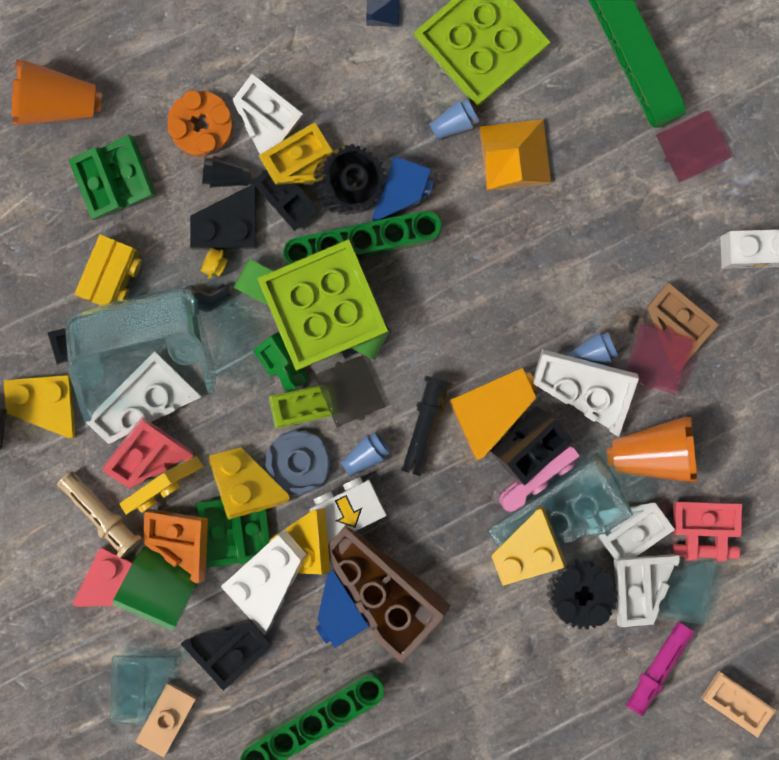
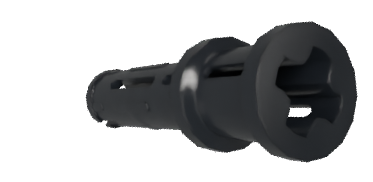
[401,375,453,476]

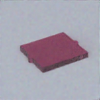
[656,110,731,183]
[626,324,693,395]

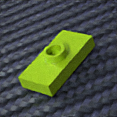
[268,383,340,429]

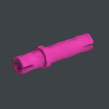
[625,621,695,717]

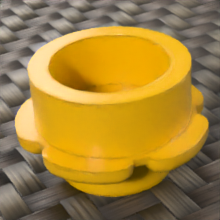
[200,248,227,279]

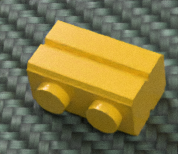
[74,235,142,312]

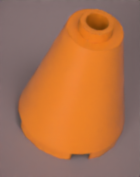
[11,59,102,126]
[606,417,698,482]

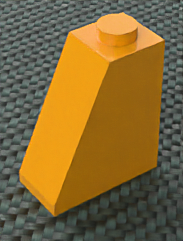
[449,368,538,460]

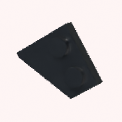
[190,185,256,250]
[181,620,273,691]

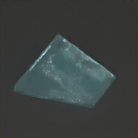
[657,560,715,625]

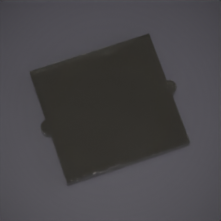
[314,355,386,428]

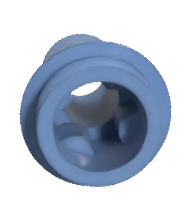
[429,99,480,140]
[567,332,618,364]
[341,432,391,476]

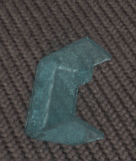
[65,287,217,422]

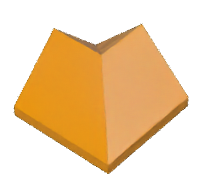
[479,119,551,191]

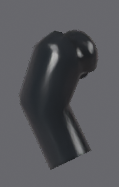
[181,283,232,312]

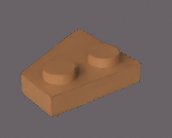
[646,282,719,373]

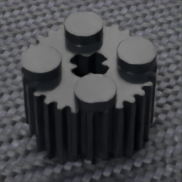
[313,144,387,215]
[546,559,618,630]

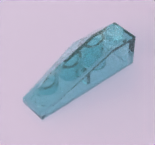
[487,452,633,547]

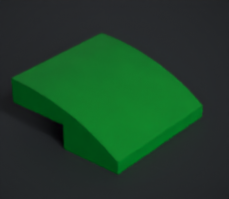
[68,135,157,220]
[195,499,270,568]
[112,546,198,631]

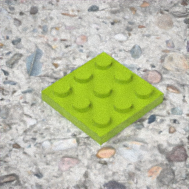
[413,0,551,108]
[257,239,388,371]

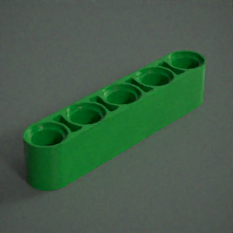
[589,0,686,129]
[283,211,441,265]
[240,671,384,760]

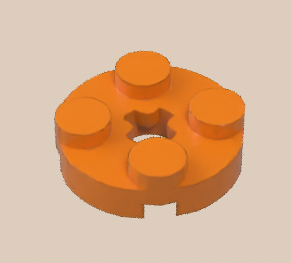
[167,90,233,157]

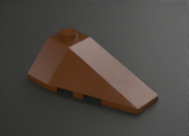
[328,525,451,664]

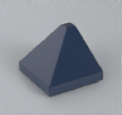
[366,0,400,27]

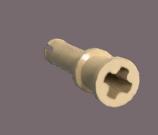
[57,471,142,559]

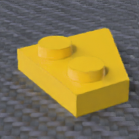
[3,375,76,438]
[119,456,204,515]

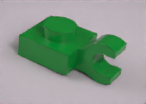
[253,332,308,392]

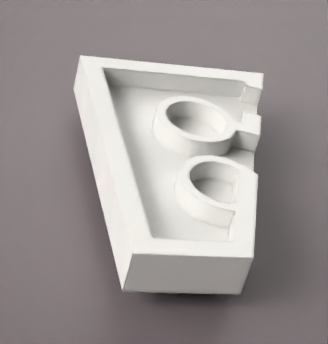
[533,349,639,437]
[85,351,202,444]
[221,529,307,635]

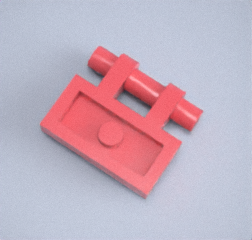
[672,501,742,562]

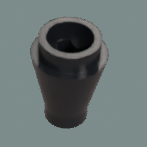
[202,156,250,188]

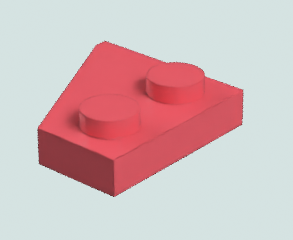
[102,417,193,489]
[72,547,134,607]

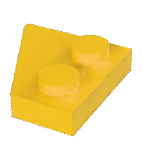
[258,122,347,185]
[209,447,290,520]
[491,505,566,586]
[270,508,330,575]

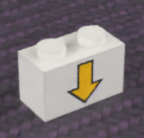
[720,230,779,269]
[309,477,386,544]

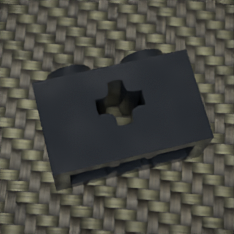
[490,406,573,486]

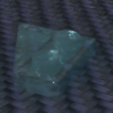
[110,655,177,724]

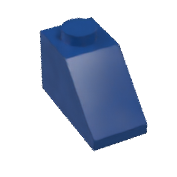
[372,156,435,222]
[316,568,369,648]

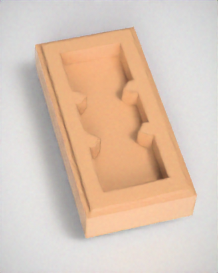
[701,671,776,738]
[135,682,197,758]

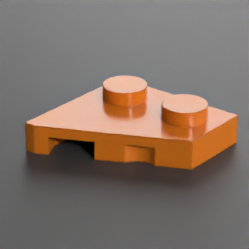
[143,509,208,583]

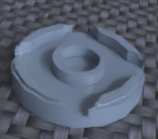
[265,430,331,495]

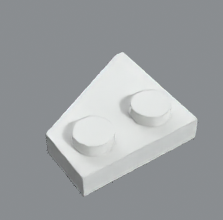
[233,74,304,154]
[583,503,675,559]
[614,554,680,627]

